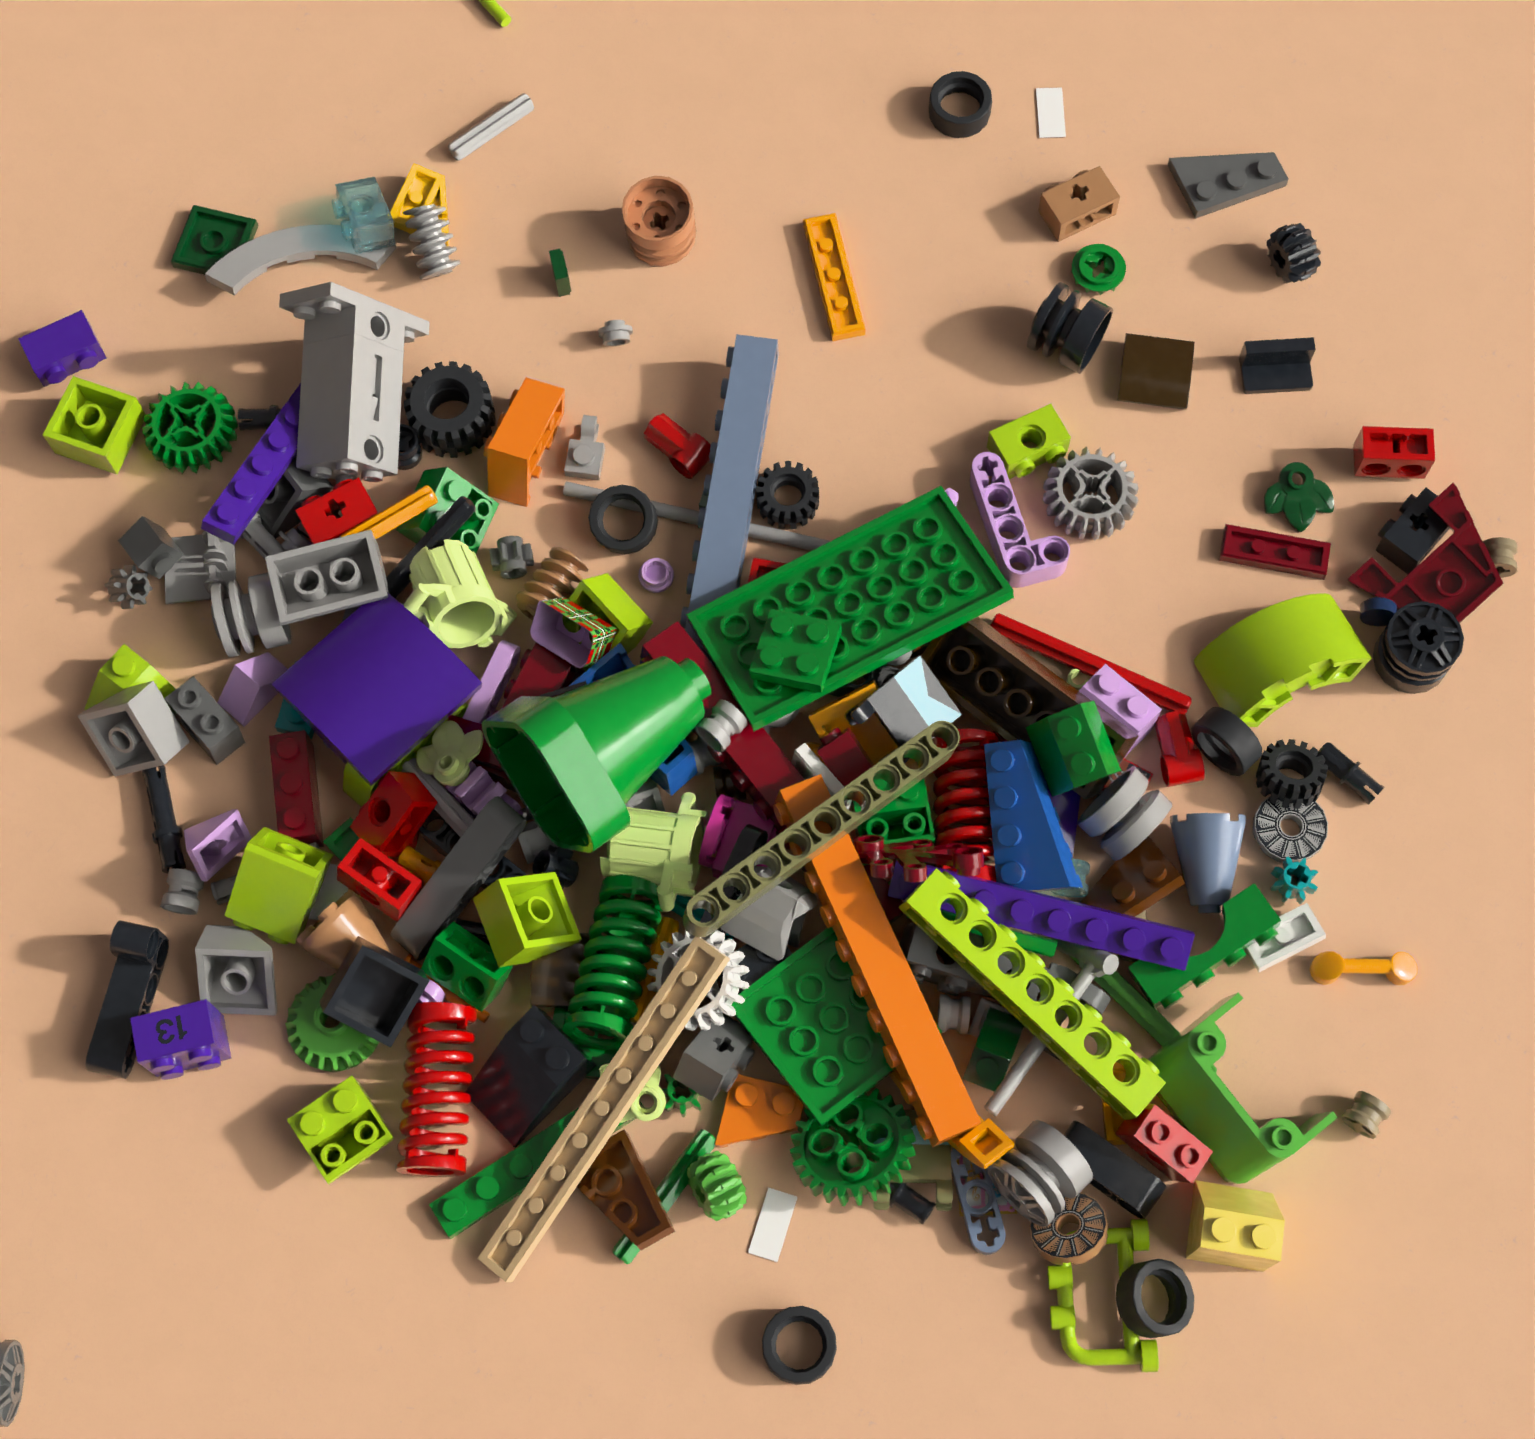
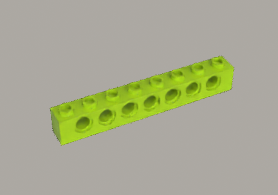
[898,868,1166,1120]

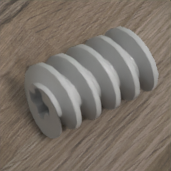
[402,204,460,280]

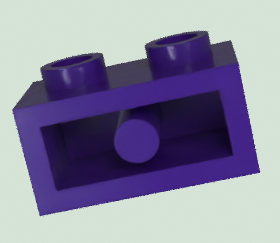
[18,310,107,387]

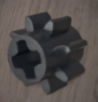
[532,845,579,890]

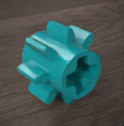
[1270,856,1318,904]

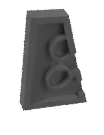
[1168,152,1289,219]

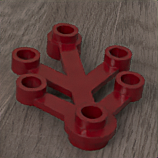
[853,835,984,882]

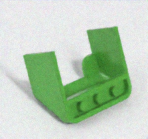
[1148,992,1338,1184]

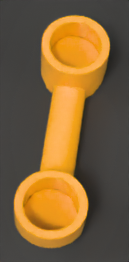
[1309,951,1417,985]

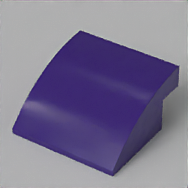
[271,593,482,787]

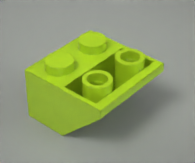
[287,1076,394,1184]

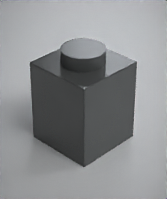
[118,516,184,579]

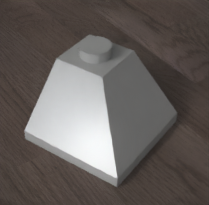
[195,925,277,1015]

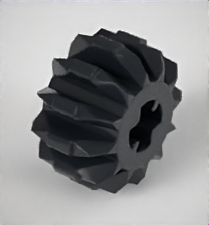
[1266,223,1321,283]

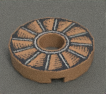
[1030,1193,1108,1265]

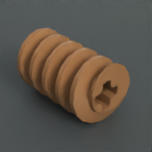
[516,547,588,621]

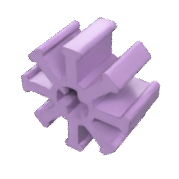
[444,761,523,819]

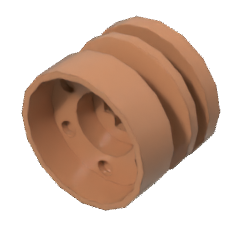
[622,176,696,266]

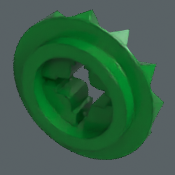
[1071,244,1126,295]

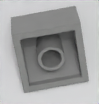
[78,681,190,777]

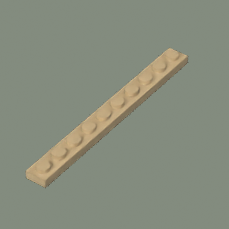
[477,936,730,1282]

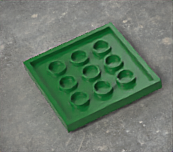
[732,927,942,1127]

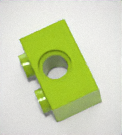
[987,403,1071,479]

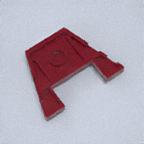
[1348,483,1504,623]

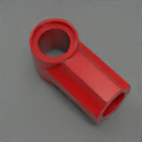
[643,413,711,479]
[1154,711,1205,787]

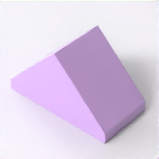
[217,652,288,727]
[184,809,252,881]

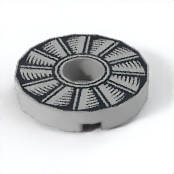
[1252,796,1328,863]

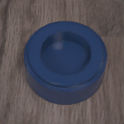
[1360,597,1397,627]

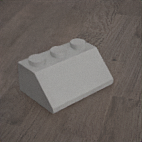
[265,530,388,625]

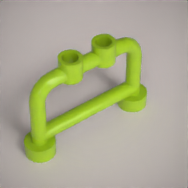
[1047,1219,1159,1372]

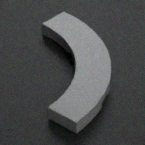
[205,224,396,296]

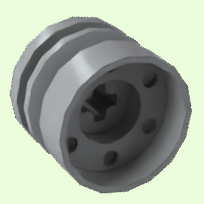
[211,572,291,658]
[988,1120,1093,1227]

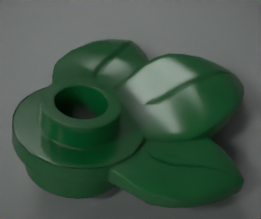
[1264,462,1334,532]

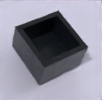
[319,936,430,1048]

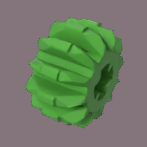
[687,1151,747,1221]

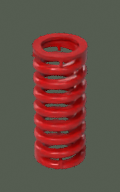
[933,729,999,882]
[395,1002,477,1177]

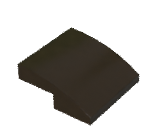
[1117,333,1195,410]
[530,933,604,1011]

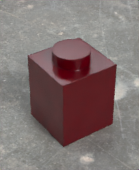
[817,727,873,787]

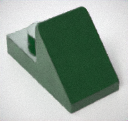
[963,1006,1024,1092]

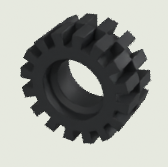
[756,461,819,530]
[1255,739,1328,809]

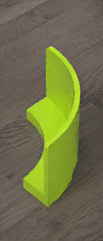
[1194,593,1372,727]

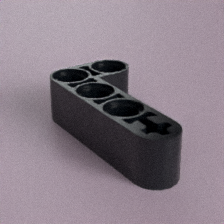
[86,920,169,1079]

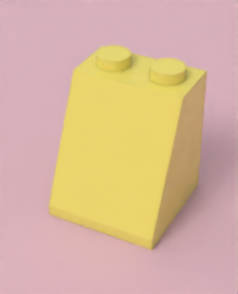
[1185,1180,1285,1272]

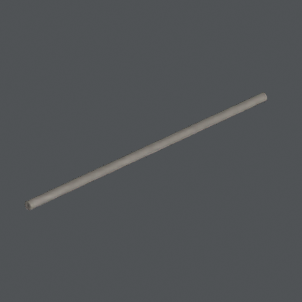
[563,481,1009,583]

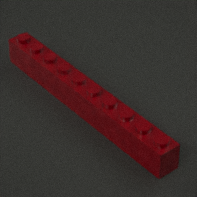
[640,621,903,925]

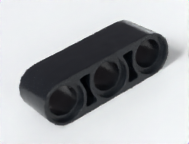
[1064,1121,1166,1219]

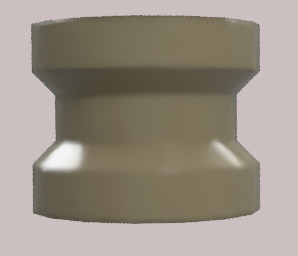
[1483,537,1517,578]
[1341,1091,1391,1139]

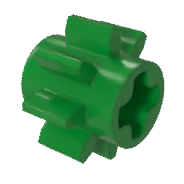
[662,1074,702,1117]

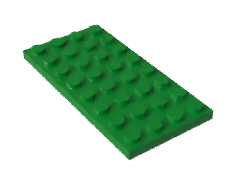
[686,486,1014,731]

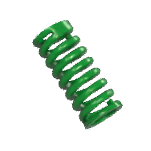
[562,874,663,1050]

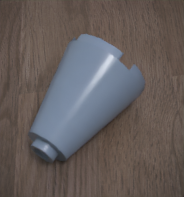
[1170,813,1246,913]

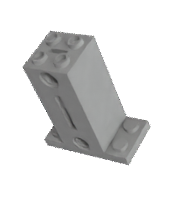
[279,282,430,484]

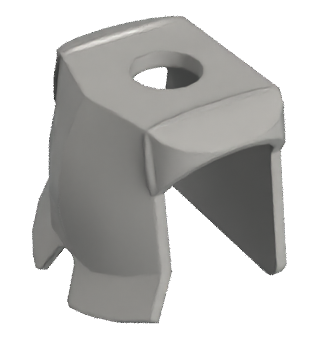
[721,866,817,960]

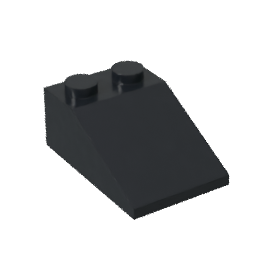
[465,1005,596,1148]

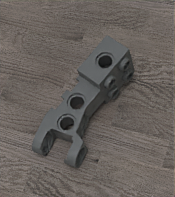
[899,921,1111,1061]

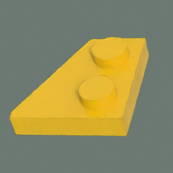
[387,163,449,246]

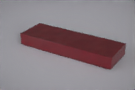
[1219,524,1331,580]

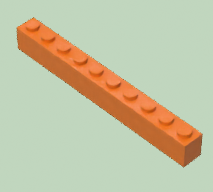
[773,774,981,1147]

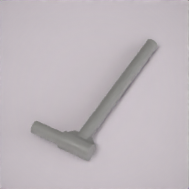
[984,939,1119,1116]

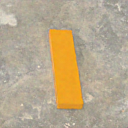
[803,213,866,341]

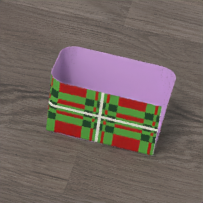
[530,597,617,668]

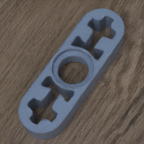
[951,1148,1006,1255]

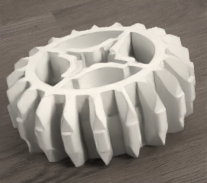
[647,930,750,1031]

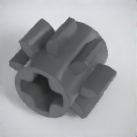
[489,536,534,579]
[105,564,152,609]

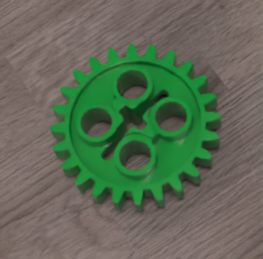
[790,1088,916,1206]

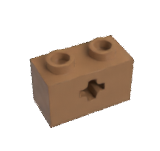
[1038,166,1120,242]

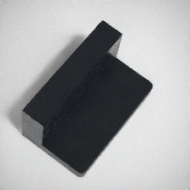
[1239,337,1316,394]

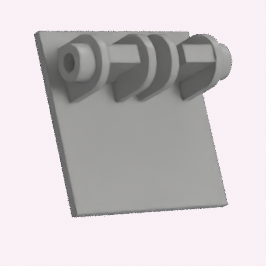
[165,531,236,604]

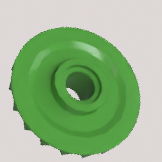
[285,973,379,1072]

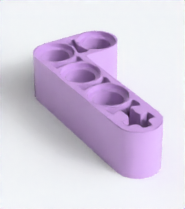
[970,452,1070,588]

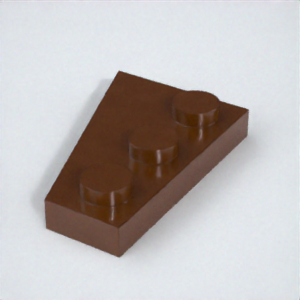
[1079,836,1185,917]

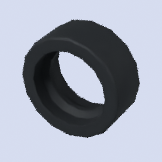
[929,71,992,138]
[588,484,658,555]
[1191,707,1262,776]
[1116,1259,1194,1338]
[762,1306,837,1385]

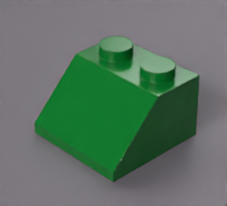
[1026,701,1121,797]

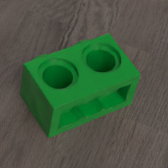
[421,921,513,1012]

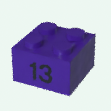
[130,999,232,1080]

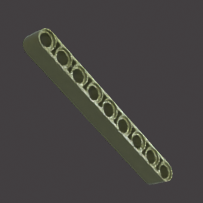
[683,721,960,937]

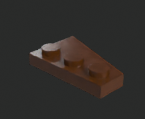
[577,1129,675,1251]

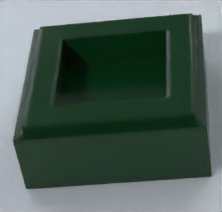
[549,249,571,297]

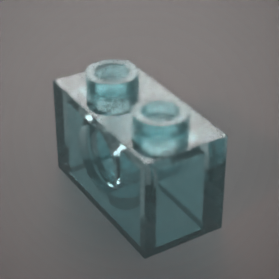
[332,177,395,254]

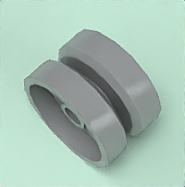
[1077,766,1172,861]

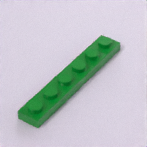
[429,1101,643,1239]

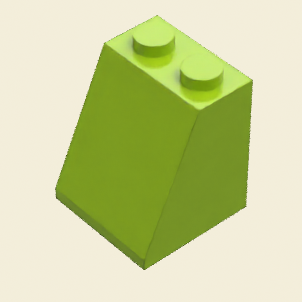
[224,827,334,944]

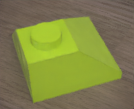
[84,644,176,710]

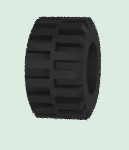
[404,361,496,458]

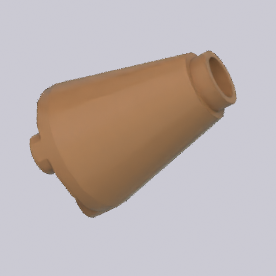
[296,889,391,970]

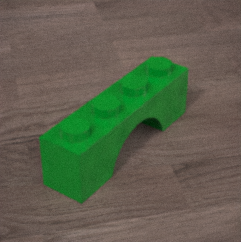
[1128,883,1281,1009]

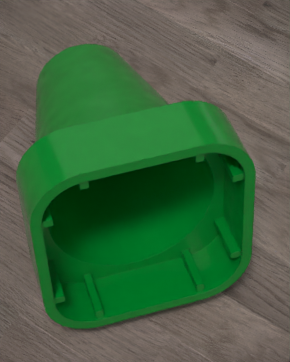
[482,656,711,853]

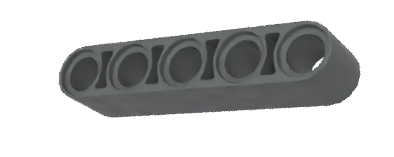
[390,796,527,961]

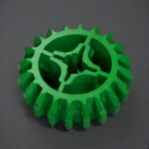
[142,382,238,474]

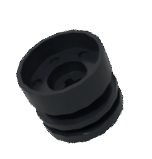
[1027,282,1113,374]
[1373,601,1464,694]

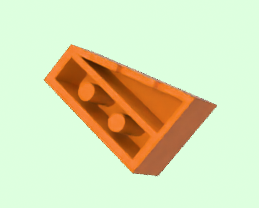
[483,377,565,507]

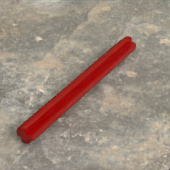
[990,613,1192,713]

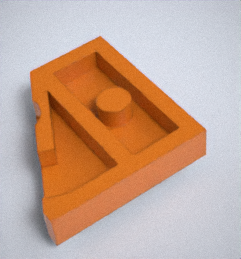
[715,1074,804,1148]

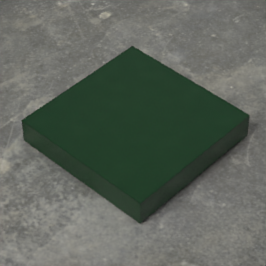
[171,205,259,275]

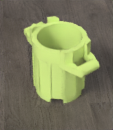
[404,539,517,648]
[600,792,708,912]

